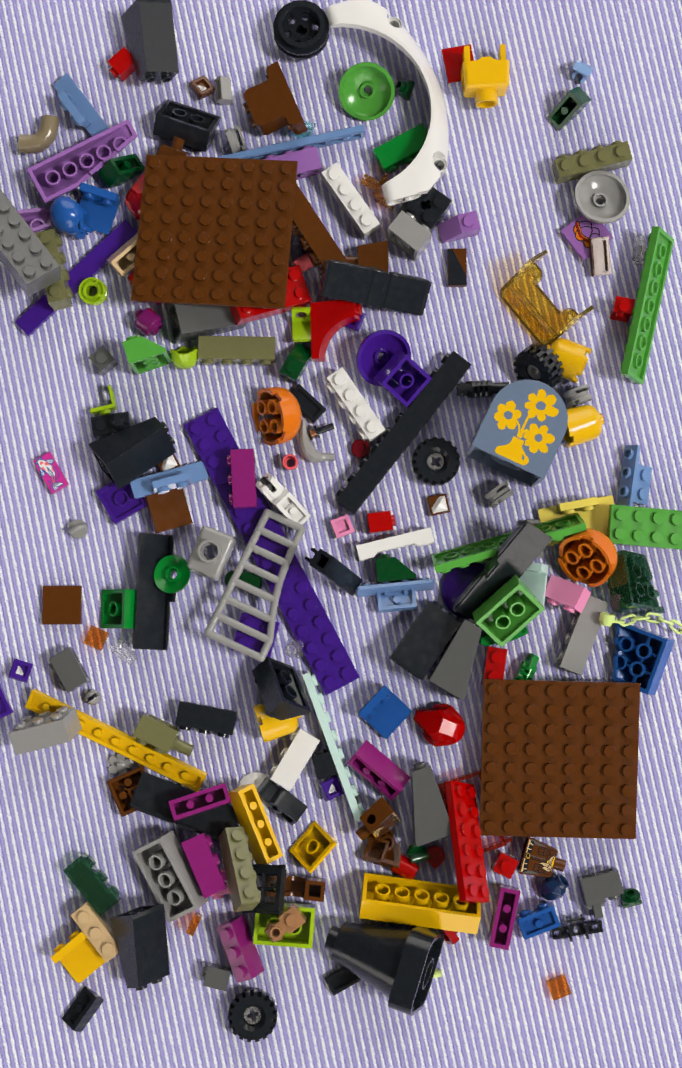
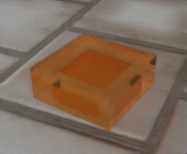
[83,625,110,651]
[186,912,202,936]
[546,973,572,1001]

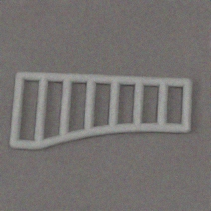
[204,509,306,662]

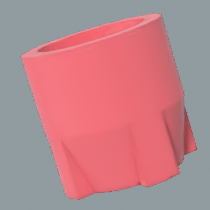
[293,253,313,273]
[282,454,298,471]

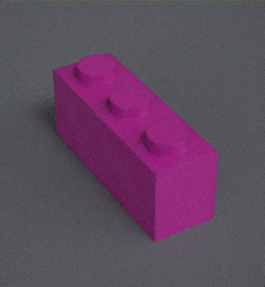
[227,448,257,509]
[347,740,411,801]
[168,783,231,822]
[181,832,228,899]
[487,884,521,950]
[216,915,265,983]

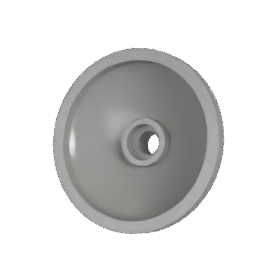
[574,170,630,224]

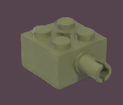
[132,713,194,757]

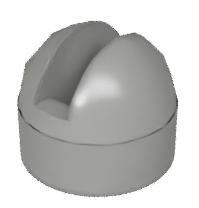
[85,689,101,705]

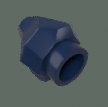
[541,874,569,900]

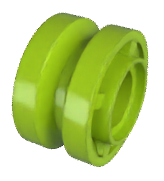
[79,277,108,306]

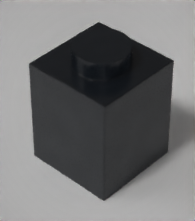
[311,748,337,780]

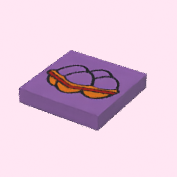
[560,215,614,261]

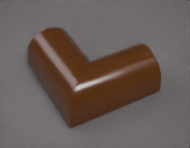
[106,765,147,817]

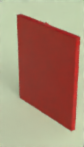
[442,44,474,83]

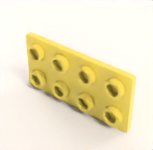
[538,495,615,547]

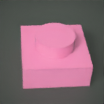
[330,514,355,539]

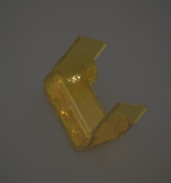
[500,250,594,346]

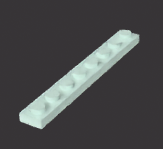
[302,672,365,822]

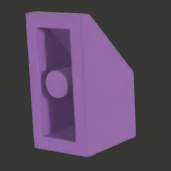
[438,211,481,244]

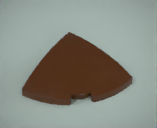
[362,830,401,868]

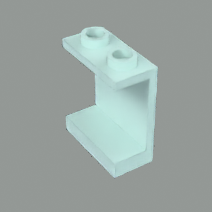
[519,563,549,612]

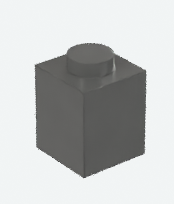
[88,345,118,376]
[201,962,232,991]

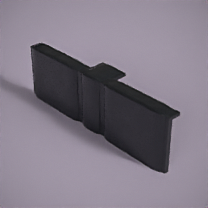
[319,259,432,315]
[452,520,553,621]
[132,532,176,650]
[129,772,241,841]

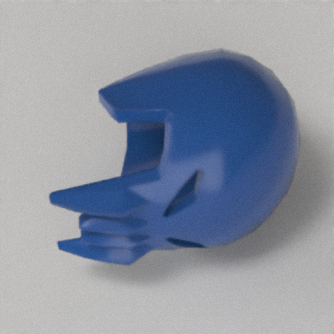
[50,196,93,239]

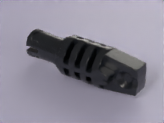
[456,380,509,398]

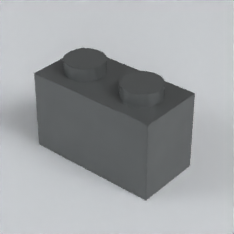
[49,647,91,693]

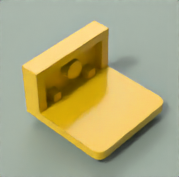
[50,930,106,983]

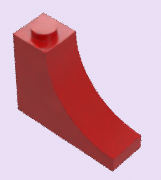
[310,300,362,362]

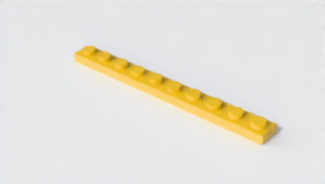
[25,688,208,792]

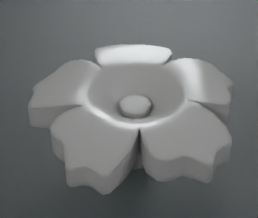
[108,754,132,775]

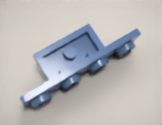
[53,73,109,137]
[617,445,652,506]
[130,461,208,499]
[357,578,434,613]

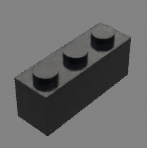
[175,701,238,738]

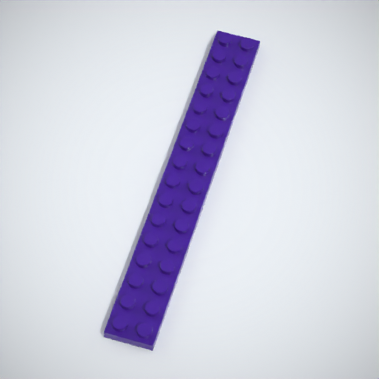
[184,408,360,695]

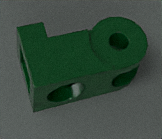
[225,571,262,589]

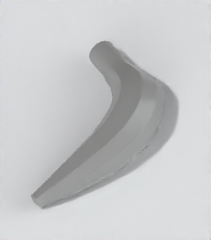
[299,419,335,463]

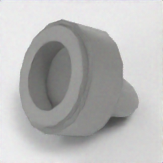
[68,519,88,539]

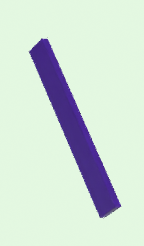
[15,219,138,337]

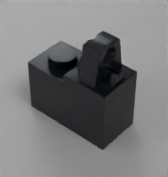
[91,411,133,440]

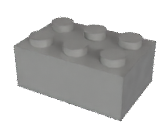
[8,706,82,755]

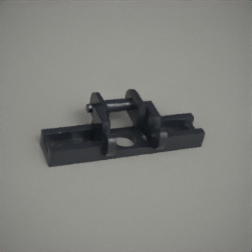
[551,914,604,942]

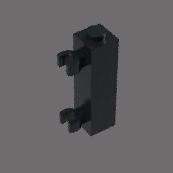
[305,548,363,596]

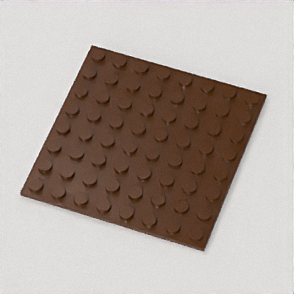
[131,155,298,309]
[479,679,640,839]

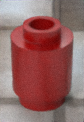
[390,854,419,879]

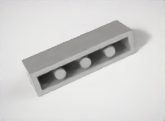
[556,596,609,675]

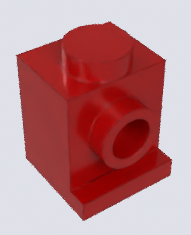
[610,296,635,323]

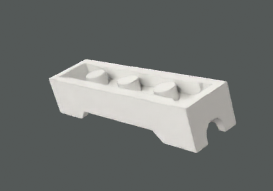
[356,527,434,562]

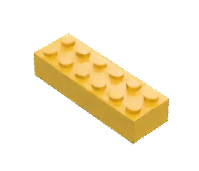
[359,873,481,934]

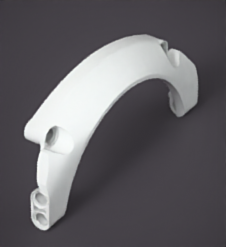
[325,0,449,206]

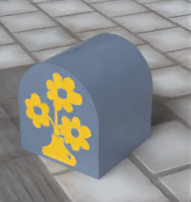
[465,380,568,487]

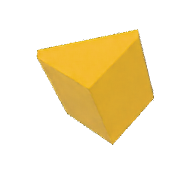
[289,821,337,874]

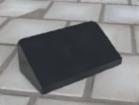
[62,986,104,1032]

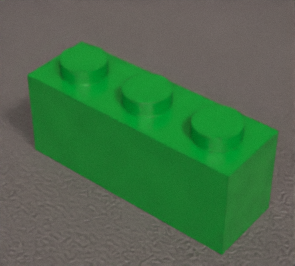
[373,123,428,175]

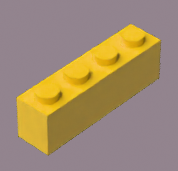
[228,783,283,864]

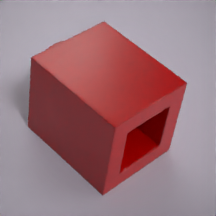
[107,47,135,82]
[367,511,396,534]
[491,850,519,879]

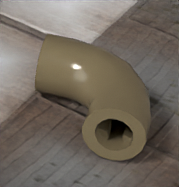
[18,115,59,154]

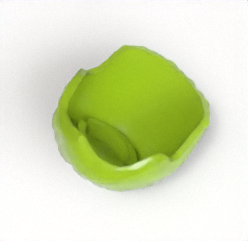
[170,346,198,370]

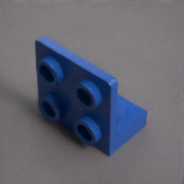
[78,182,121,235]
[358,685,412,739]

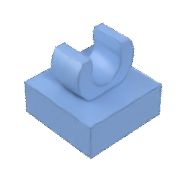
[572,60,594,83]

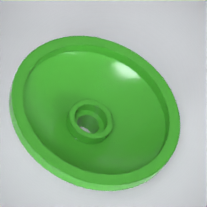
[339,62,395,121]

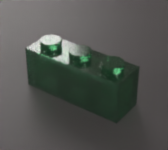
[63,853,121,916]

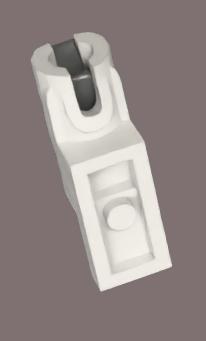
[256,473,311,525]

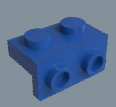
[515,901,561,940]

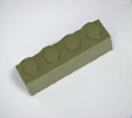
[552,141,633,184]
[35,228,73,311]
[198,336,276,366]
[218,826,261,912]

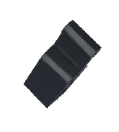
[257,777,307,826]

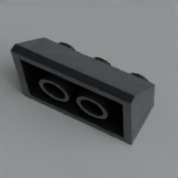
[153,99,221,152]
[252,657,311,720]

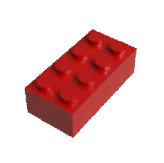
[230,265,312,326]

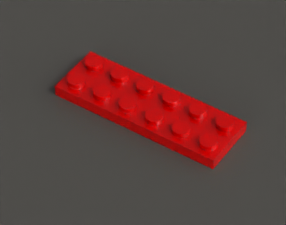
[445,781,489,904]

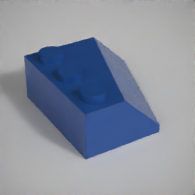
[613,622,675,695]

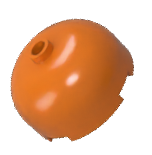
[252,387,302,446]
[558,528,618,587]

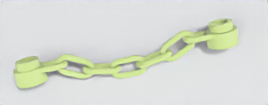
[599,612,682,634]

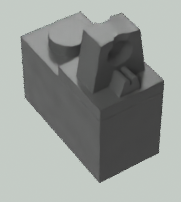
[577,867,624,919]

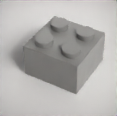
[386,210,432,261]

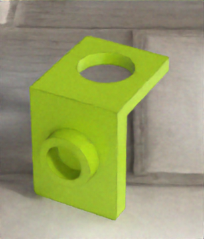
[291,307,311,342]
[90,385,118,416]

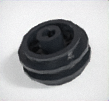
[273,0,329,60]

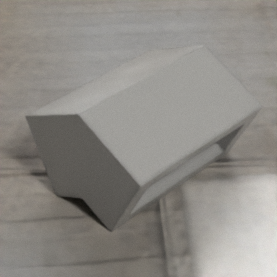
[214,76,233,105]

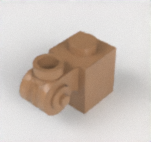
[264,902,306,943]

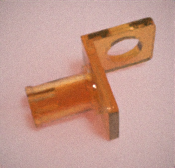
[361,173,394,211]

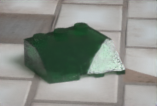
[607,550,665,616]

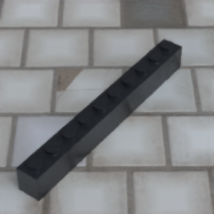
[335,351,472,516]

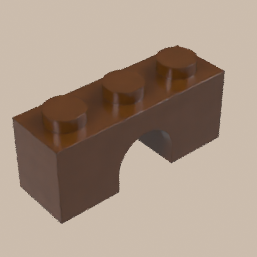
[265,874,326,902]

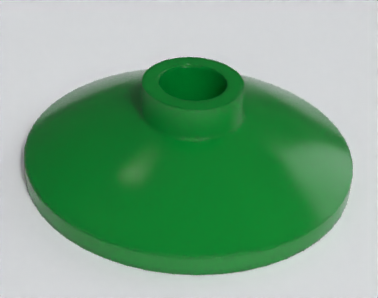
[154,555,191,593]

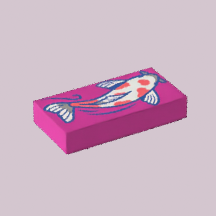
[33,452,69,494]

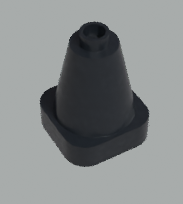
[325,922,445,1016]

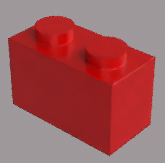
[481,646,508,685]

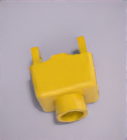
[460,44,510,108]

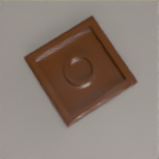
[145,488,193,534]
[42,586,82,625]

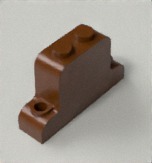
[243,61,308,135]

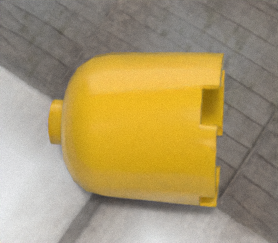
[547,338,592,384]
[563,405,604,448]
[253,703,301,743]

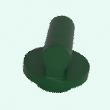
[395,78,415,101]
[406,843,430,864]
[621,888,642,909]

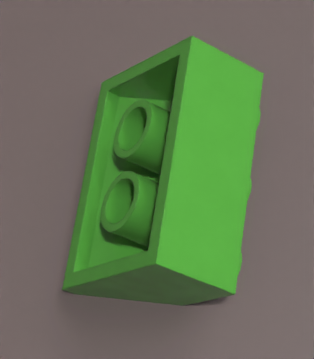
[122,335,173,375]
[472,575,545,647]

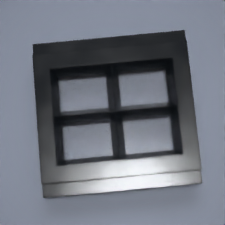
[242,864,287,914]

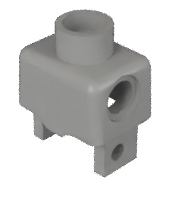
[187,526,236,581]

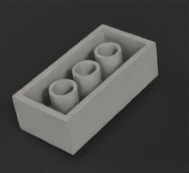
[132,830,209,923]

